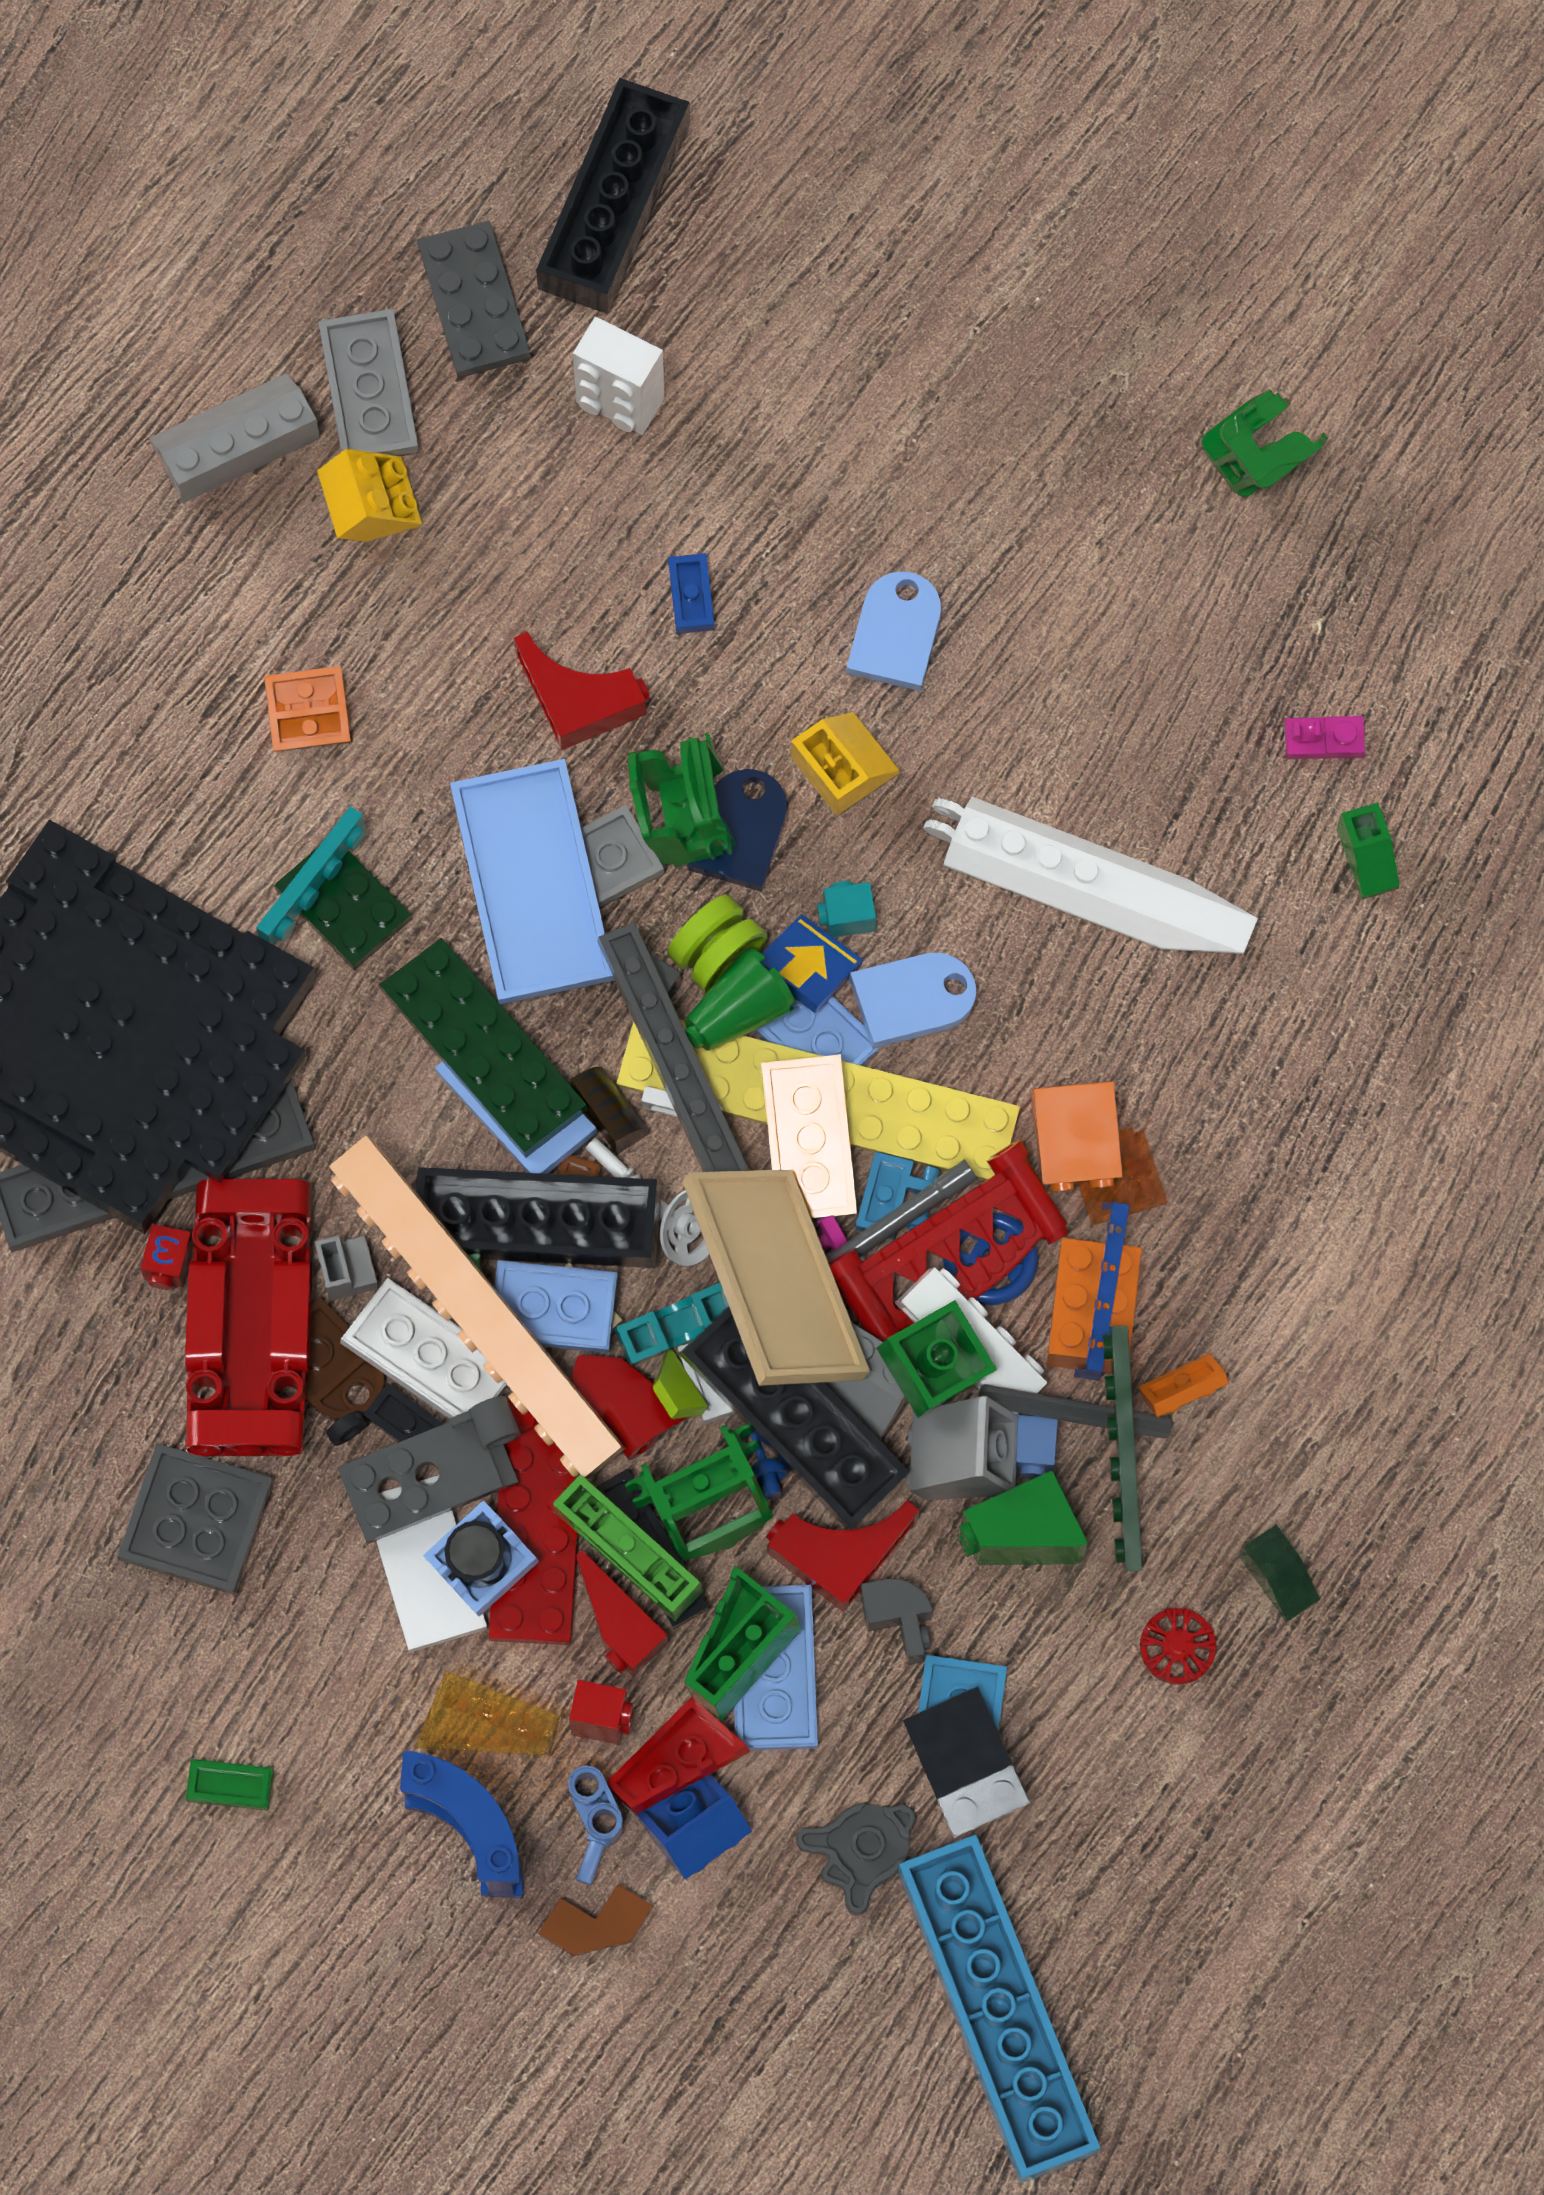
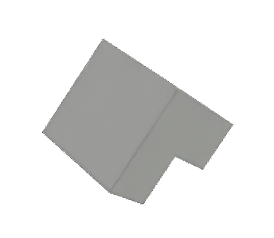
[314,1235,379,1301]

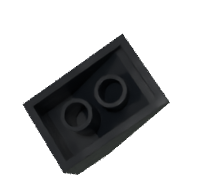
[903,1686,1030,1838]

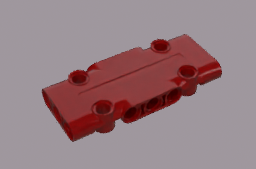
[185,1179,312,1456]

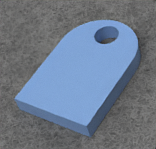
[846,572,941,691]
[849,953,976,1049]

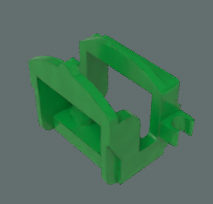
[1201,389,1328,497]
[628,732,735,867]
[625,1424,773,1561]

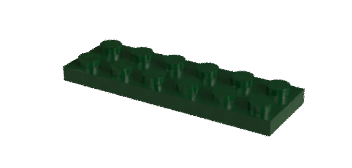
[379,938,588,1158]

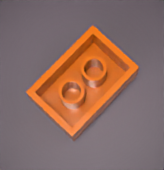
[1046,1238,1142,1374]

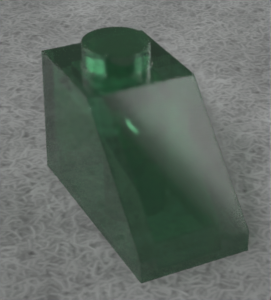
[1239,1524,1320,1623]

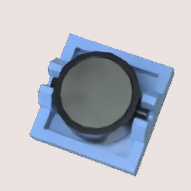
[423,1500,539,1617]

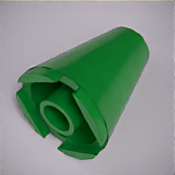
[685,947,795,1051]

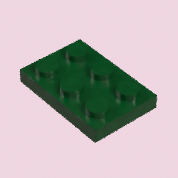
[274,845,412,971]

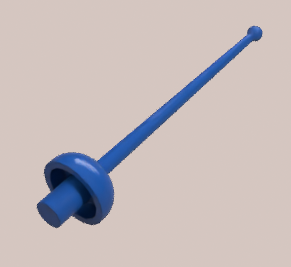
[750,1431,788,1499]

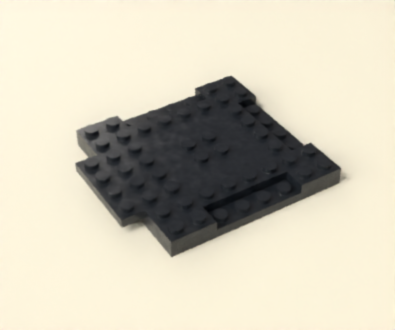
[0,819,316,1234]

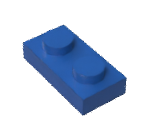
[668,553,714,634]

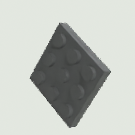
[117,1443,273,1595]

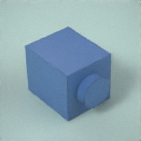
[1016,1415,1058,1479]

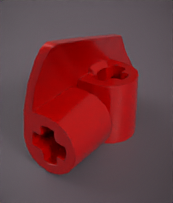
[571,1355,690,1460]

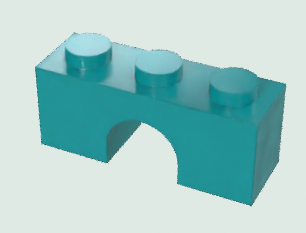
[613,1282,729,1366]

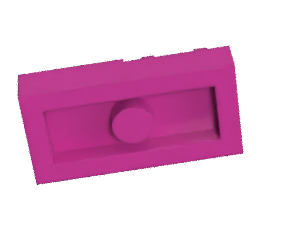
[1284,716,1365,759]

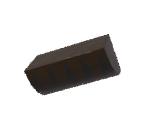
[571,1066,649,1155]

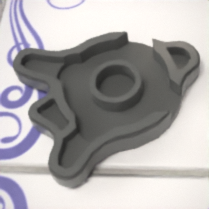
[796,1803,916,1916]

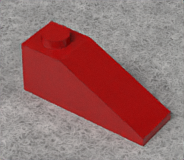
[576,1550,668,1677]

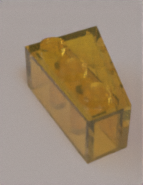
[414,1671,564,1756]

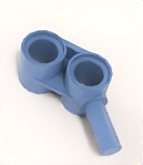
[568,1765,624,1886]

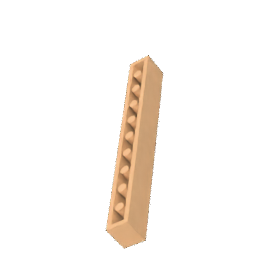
[329,1135,626,1479]

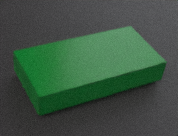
[185,1759,274,1811]

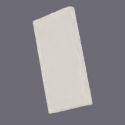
[340,1278,508,1418]
[376,1475,487,1653]

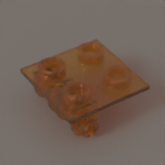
[1077,1127,1168,1226]

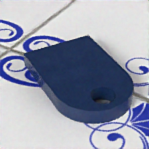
[687,769,787,892]

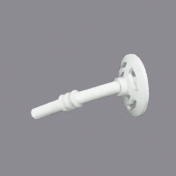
[585,1137,710,1266]

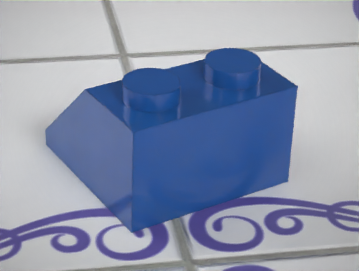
[633,1774,752,1880]

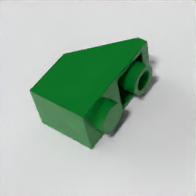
[1336,802,1399,899]

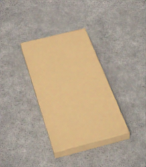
[682,1169,870,1386]

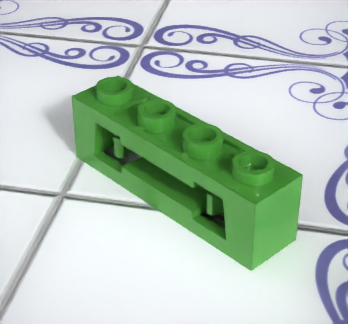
[553,1474,703,1621]

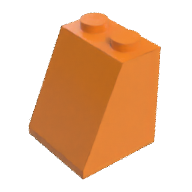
[1030,1081,1123,1192]

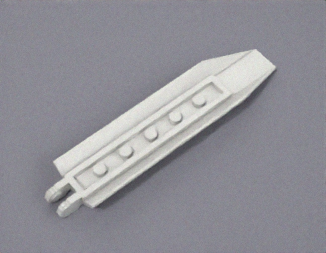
[923,797,1258,954]

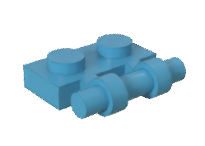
[855,1152,940,1240]

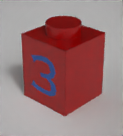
[140,1224,194,1290]

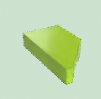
[653,1350,708,1419]

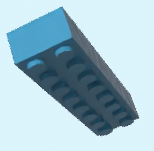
[898,1835,1101,2184]

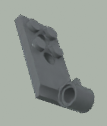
[337,1396,521,1544]

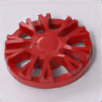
[1140,1608,1217,1685]

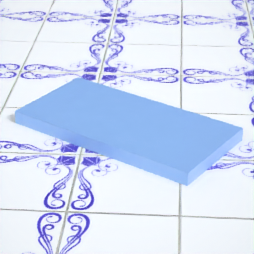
[450,759,615,1005]

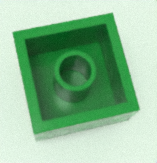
[876,1300,997,1418]

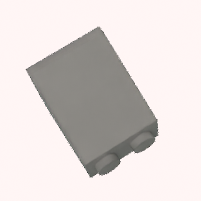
[906,1396,1018,1500]

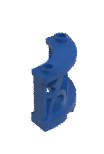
[400,1751,523,1899]

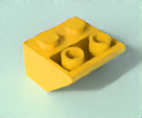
[317,449,422,542]
[791,712,900,816]

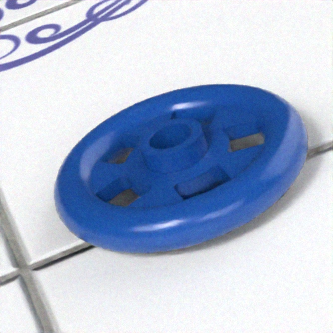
[943,1212,1038,1305]

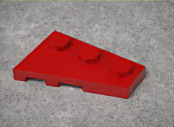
[607,1697,750,1815]

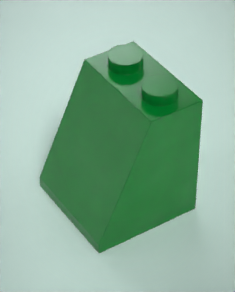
[957,1471,1088,1565]

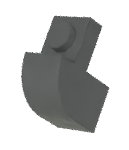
[860,1579,933,1665]

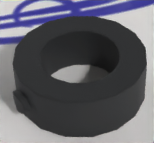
[326,1411,367,1446]

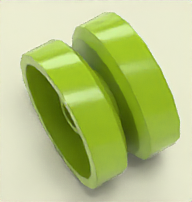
[667,894,767,994]

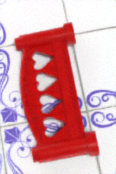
[828,1140,1069,1342]

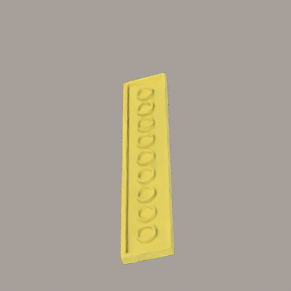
[616,1020,1020,1181]

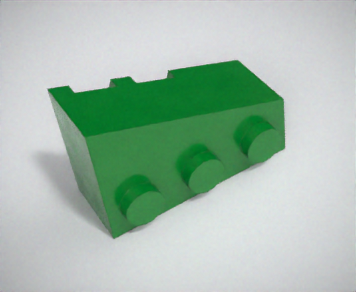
[684,1565,802,1721]

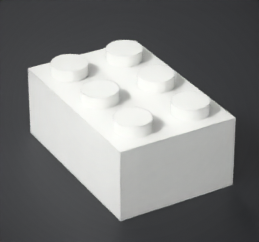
[573,316,665,435]

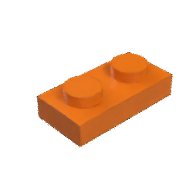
[1138,1353,1229,1418]

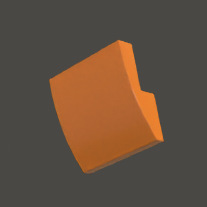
[264,666,351,752]

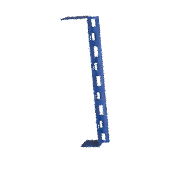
[1074,1201,1129,1381]

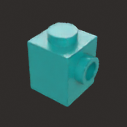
[817,881,876,938]

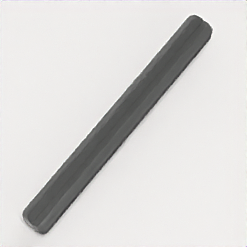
[978,1385,1172,1439]

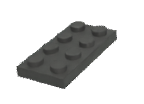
[417,220,531,378]

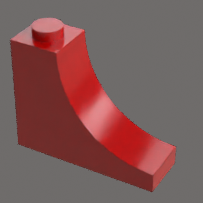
[514,632,650,750]
[766,1500,920,1612]

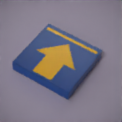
[760,914,863,1013]

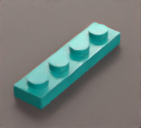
[256,806,366,945]

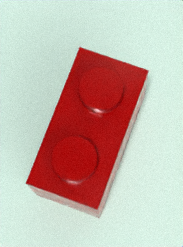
[569,1680,634,1745]

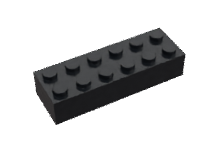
[536,78,690,314]
[416,1167,662,1268]
[678,1305,910,1529]

